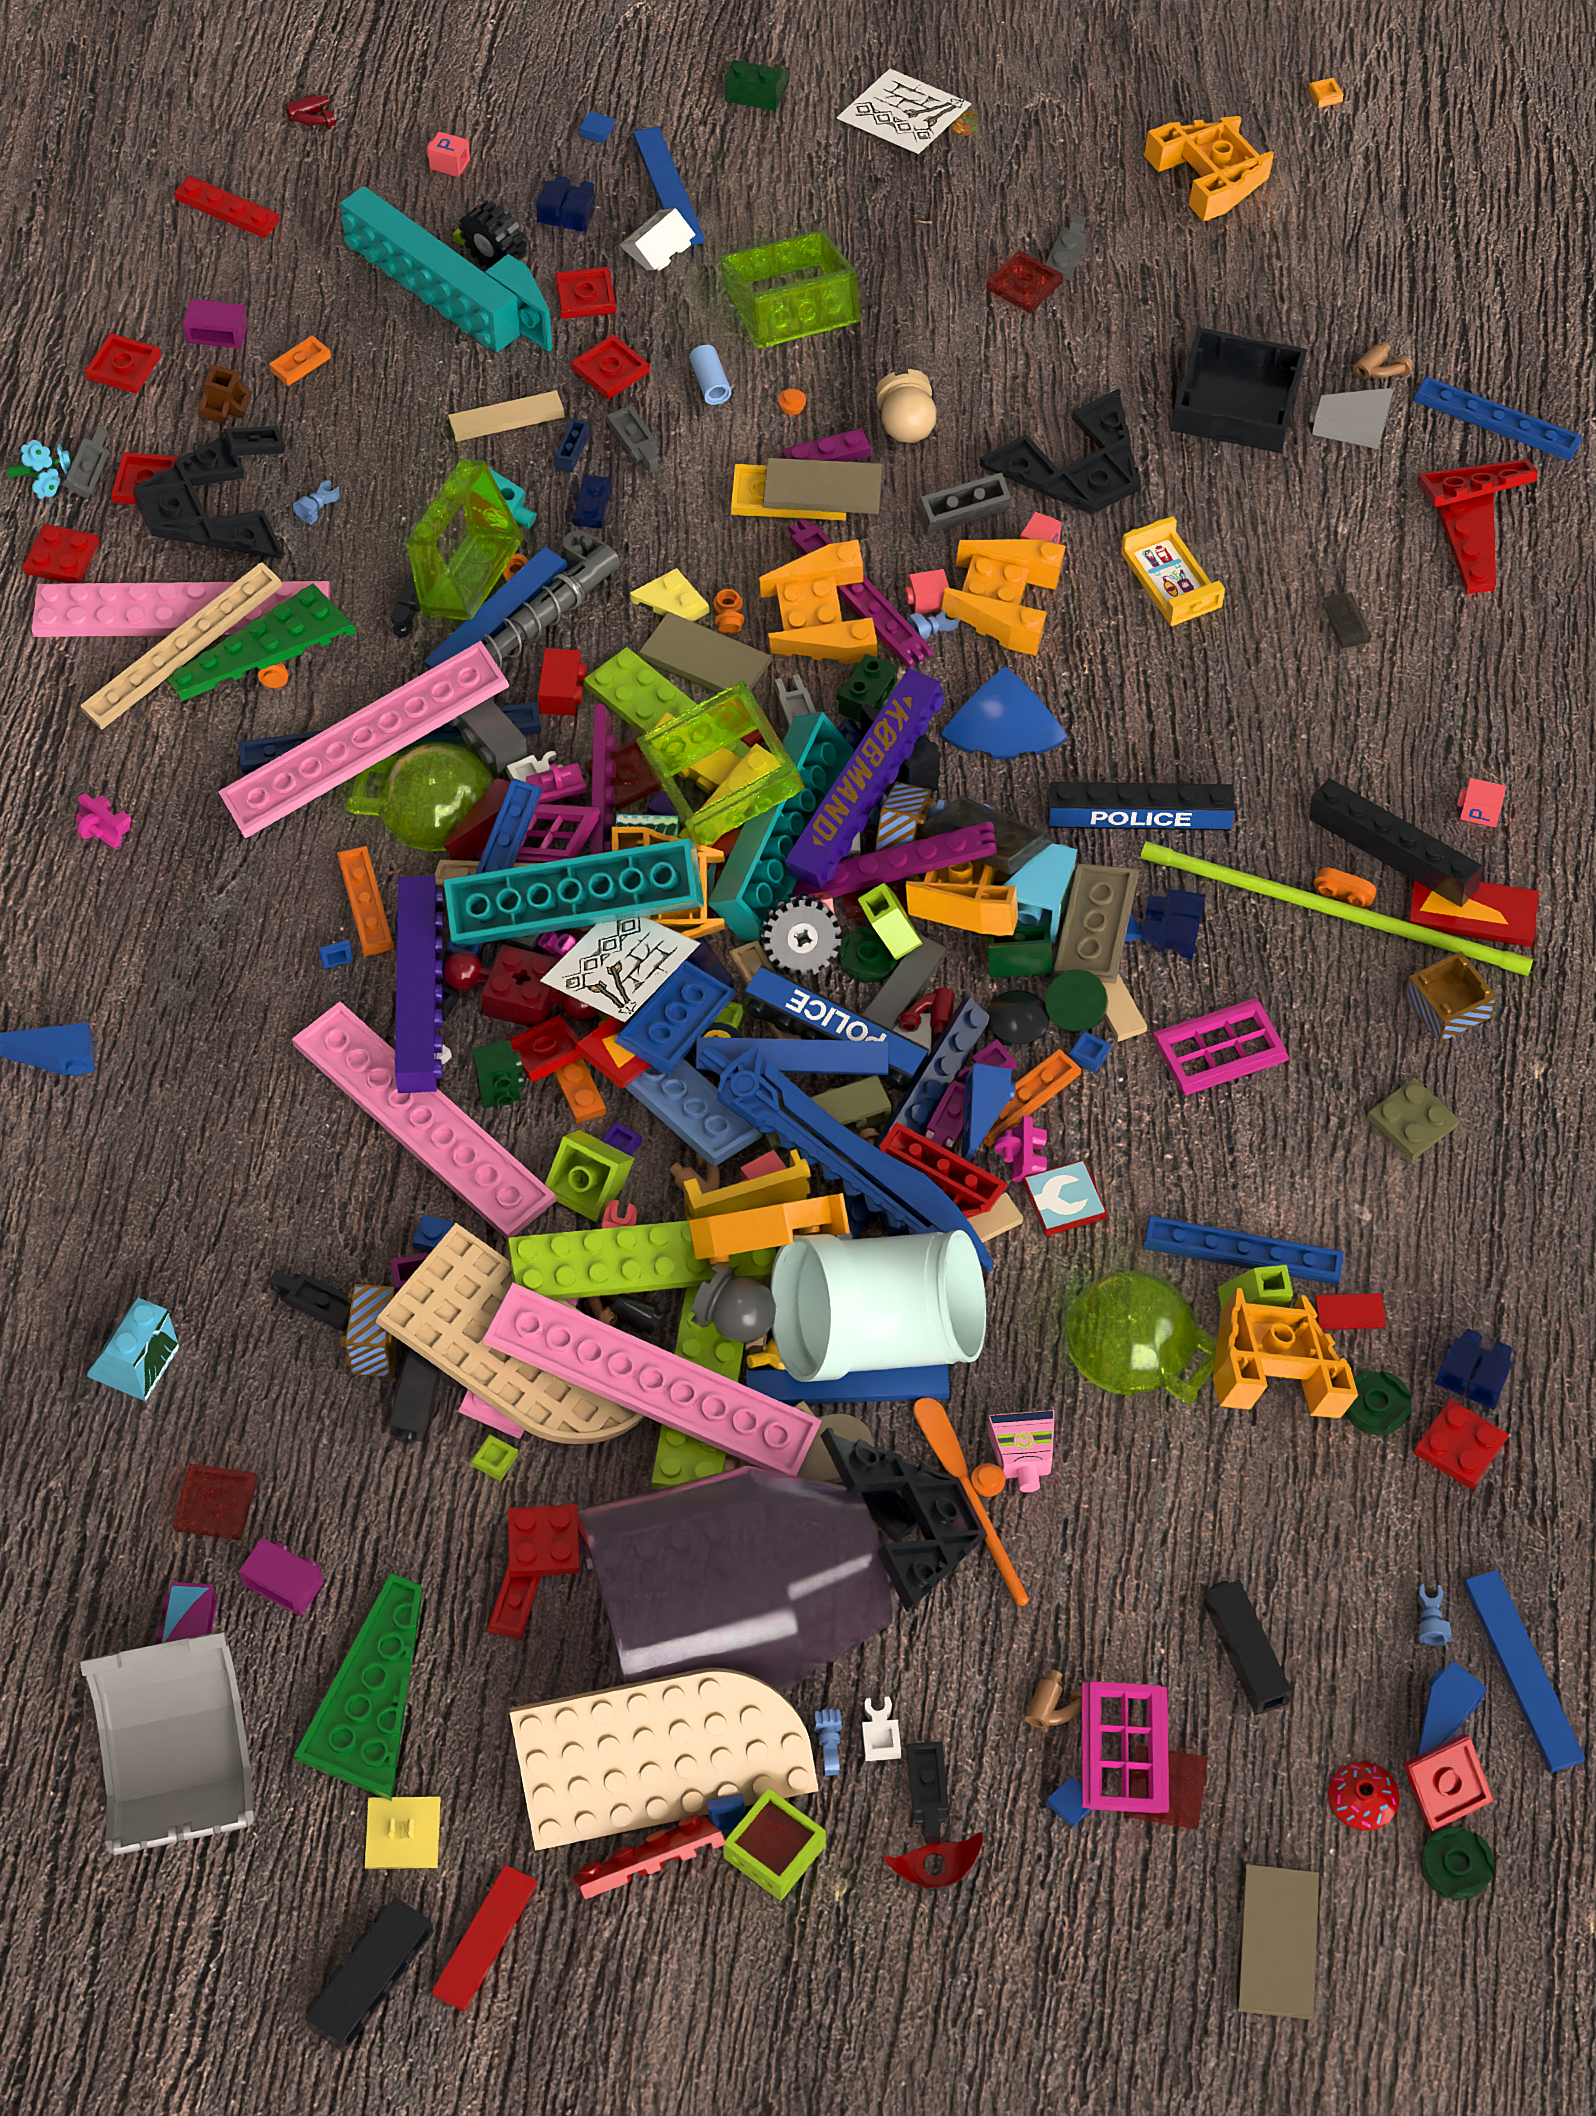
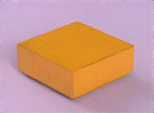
[1308,78,1344,108]

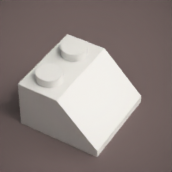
[620,208,695,271]

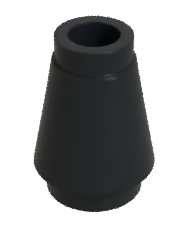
[611,1293,663,1335]

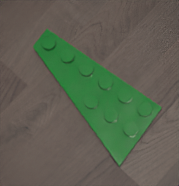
[166,583,357,701]
[294,1573,423,1801]

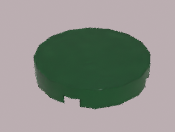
[838,926,899,983]
[1045,969,1109,1033]
[1345,1370,1411,1436]
[1420,1826,1495,1901]

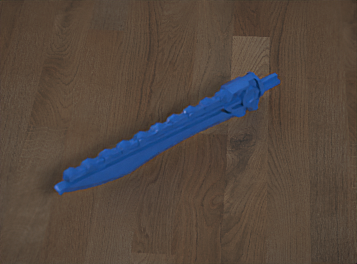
[698,1045,994,1271]

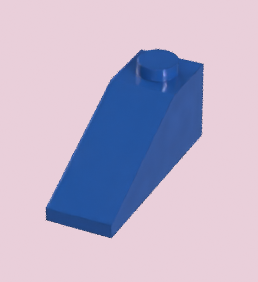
[0,1023,95,1075]
[962,1063,1015,1162]
[1415,1661,1488,1757]

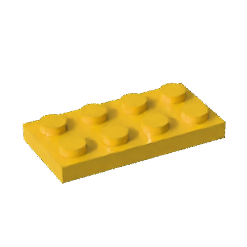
[731,464,846,521]

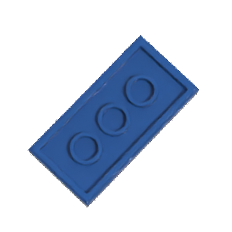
[615,960,736,1076]

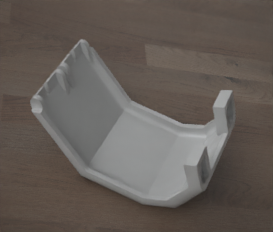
[80,1631,254,1855]

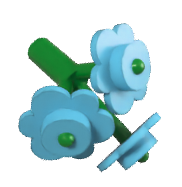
[7,440,73,499]

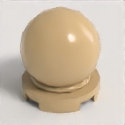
[876,369,937,443]

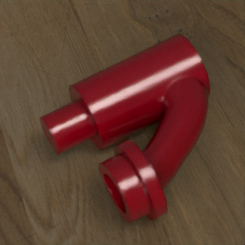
[285,94,336,130]
[898,988,955,1039]

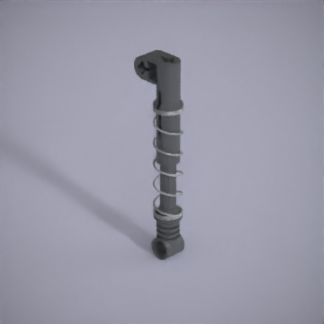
[484,530,620,670]

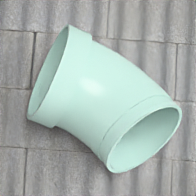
[770,1230,986,1382]

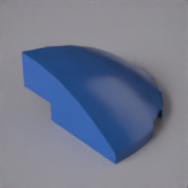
[940,666,1068,759]

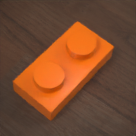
[269,335,331,386]
[553,1058,606,1125]

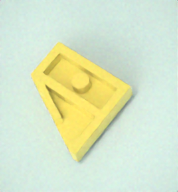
[630,568,709,622]

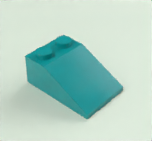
[485,254,552,352]

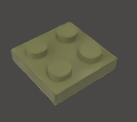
[1367,1077,1460,1161]

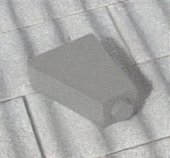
[1309,388,1394,449]

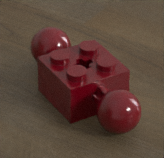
[443,945,600,1028]

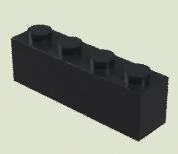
[305,1896,434,2054]

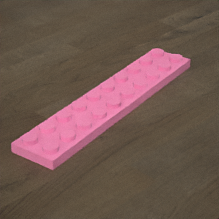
[32,581,330,637]
[218,641,509,838]
[292,1002,556,1240]
[483,1283,822,1482]

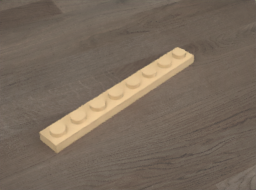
[80,562,282,730]

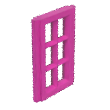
[478,804,600,863]
[1153,998,1289,1096]
[1081,1681,1169,1813]

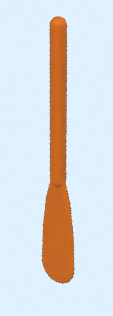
[913,1397,1028,1606]

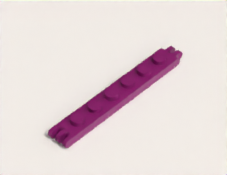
[788,519,933,669]
[590,704,617,855]
[791,822,997,897]

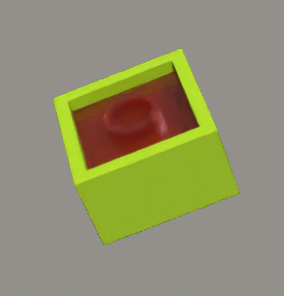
[723,1788,826,1901]

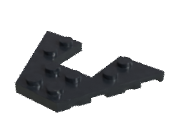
[980,388,1139,514]
[133,431,283,559]
[820,1427,987,1612]

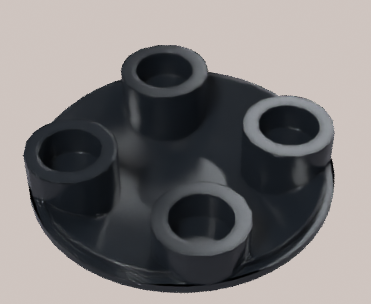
[987,990,1050,1046]

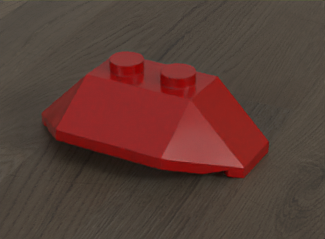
[879,1122,1008,1219]

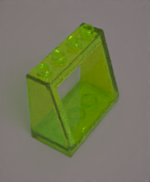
[720,230,861,349]
[406,459,524,620]
[635,680,805,845]

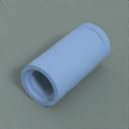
[689,345,731,405]

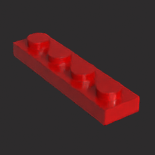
[174,175,280,238]

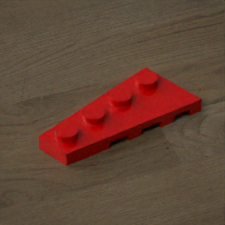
[1418,459,1538,507]
[1436,493,1496,594]
[572,1815,726,1899]

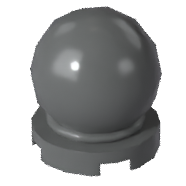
[691,1262,776,1343]

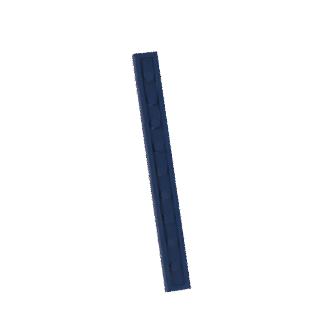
[238,702,541,773]
[835,997,990,1240]

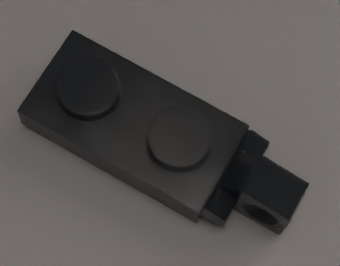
[269,1270,351,1332]
[907,1741,949,1844]

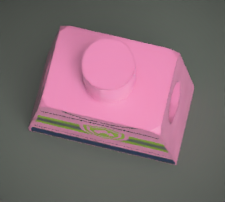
[988,1410,1054,1492]

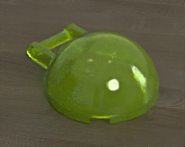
[346,742,494,851]
[1065,1270,1217,1404]

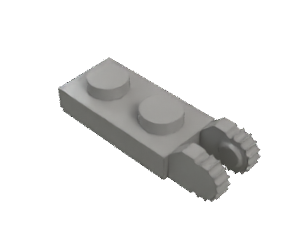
[774,674,816,729]

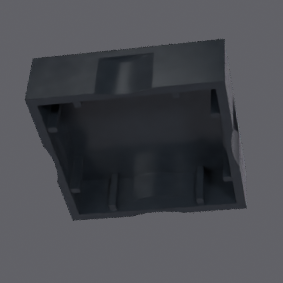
[1171,327,1307,453]

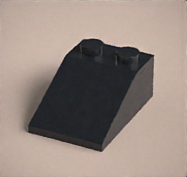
[860,704,942,793]

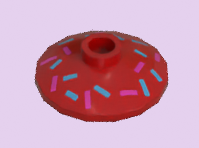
[1328,1761,1400,1831]

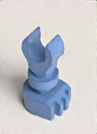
[293,480,340,525]
[907,610,959,640]
[1417,1584,1452,1646]
[813,1709,842,1776]

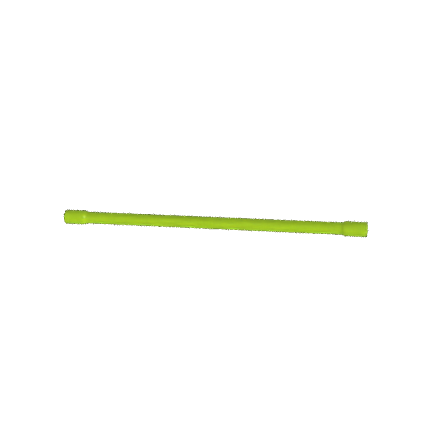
[1141,841,1534,977]

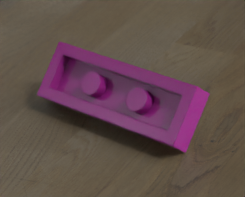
[782,428,871,462]

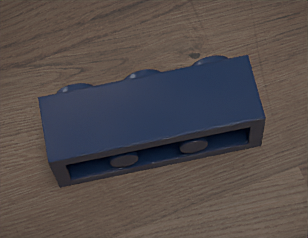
[555,418,590,472]

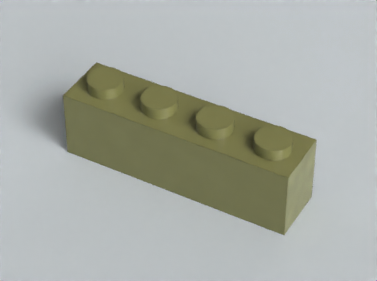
[760,1075,892,1159]

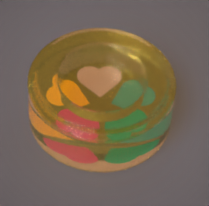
[952,110,979,136]

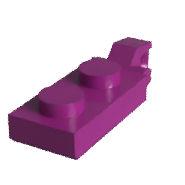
[925,1080,965,1151]

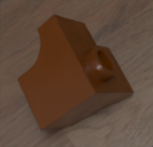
[198,364,252,425]

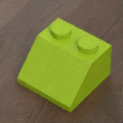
[545,1130,634,1222]

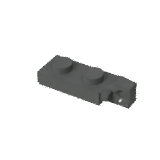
[1043,214,1088,281]
[606,405,659,473]
[62,426,109,499]

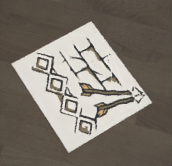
[837,69,972,154]
[540,917,701,1022]

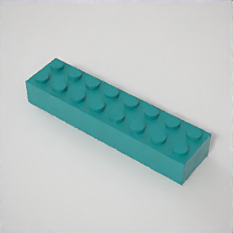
[340,186,520,353]
[708,711,855,942]
[444,838,704,947]

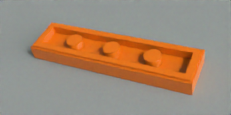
[337,846,394,956]
[982,1049,1081,1147]

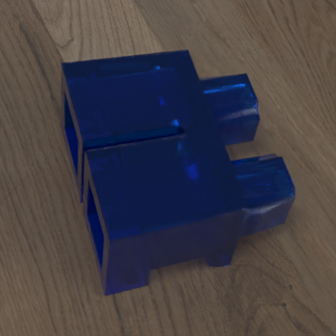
[536,176,595,232]
[1141,889,1205,959]
[1435,1329,1513,1409]

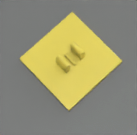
[365,1797,441,1869]

